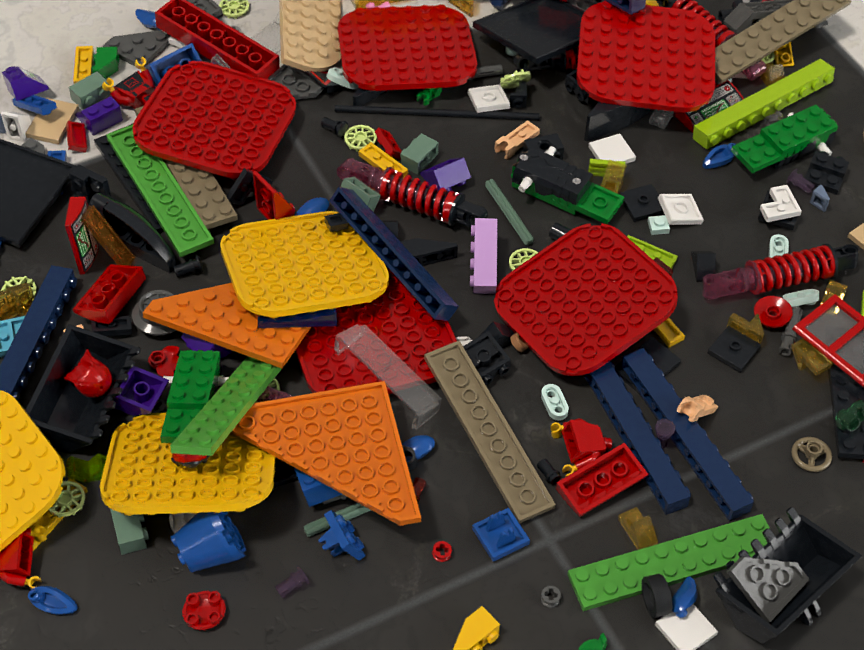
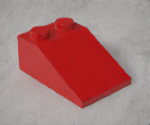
[253,170,296,220]

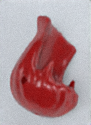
[64,349,112,398]

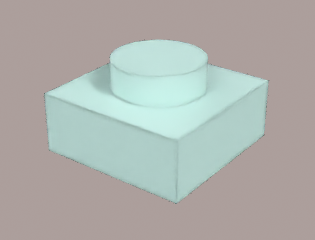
[647,215,670,235]

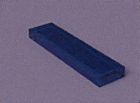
[258,308,337,328]

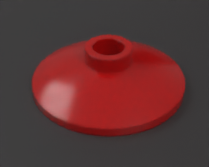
[754,296,793,328]

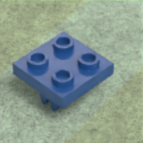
[472,508,530,562]
[319,510,366,561]

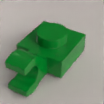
[417,88,442,106]

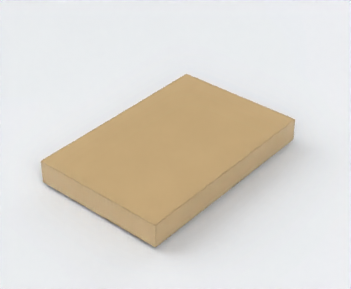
[25,98,79,144]

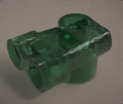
[835,399,864,432]

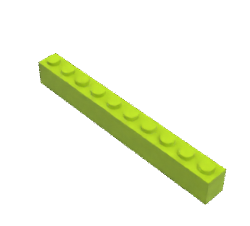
[693,59,835,149]

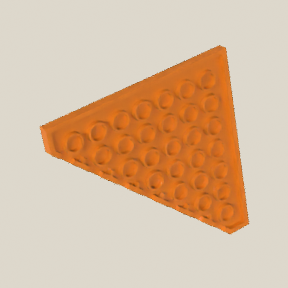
[142,283,323,368]
[231,381,421,526]

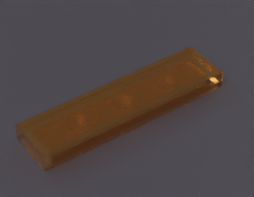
[81,205,135,266]

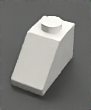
[1,111,31,142]

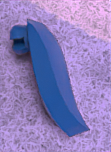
[135,9,160,30]
[702,143,736,169]
[294,197,329,216]
[402,435,435,462]
[672,577,698,618]
[28,586,78,615]

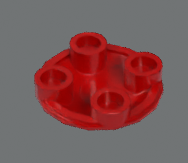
[182,591,226,630]

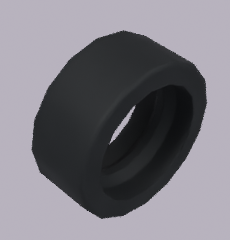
[641,573,672,618]

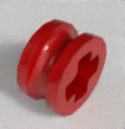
[432,541,452,562]

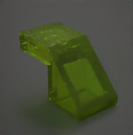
[66,454,107,483]

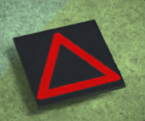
[305,70,342,93]

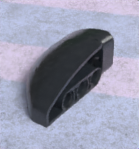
[90,193,177,273]

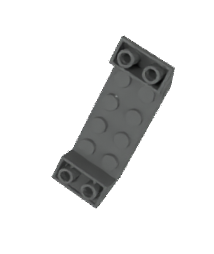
[723,0,828,34]

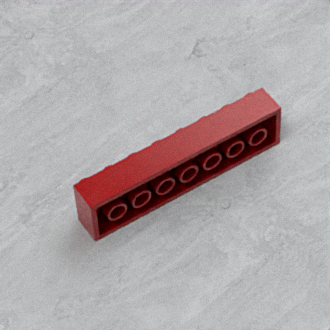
[155,0,280,79]

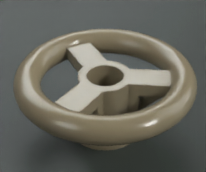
[791,437,832,472]

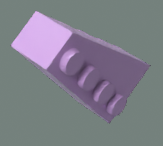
[470,218,497,294]

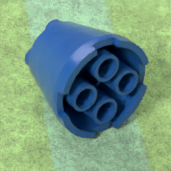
[171,512,246,572]

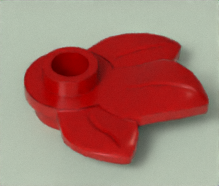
[148,346,179,377]

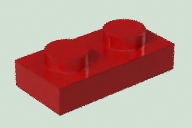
[374,127,402,160]

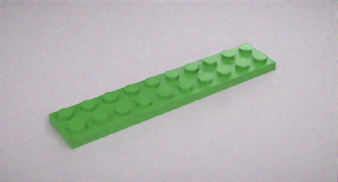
[106,125,214,257]
[170,356,282,456]
[567,514,770,611]

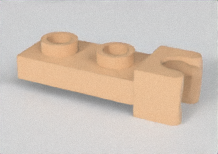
[494,120,540,160]
[677,395,719,422]

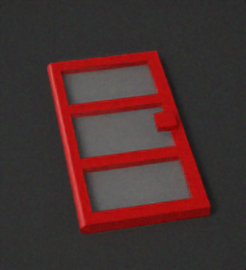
[792,294,864,388]

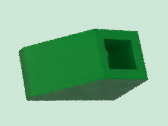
[92,47,120,79]

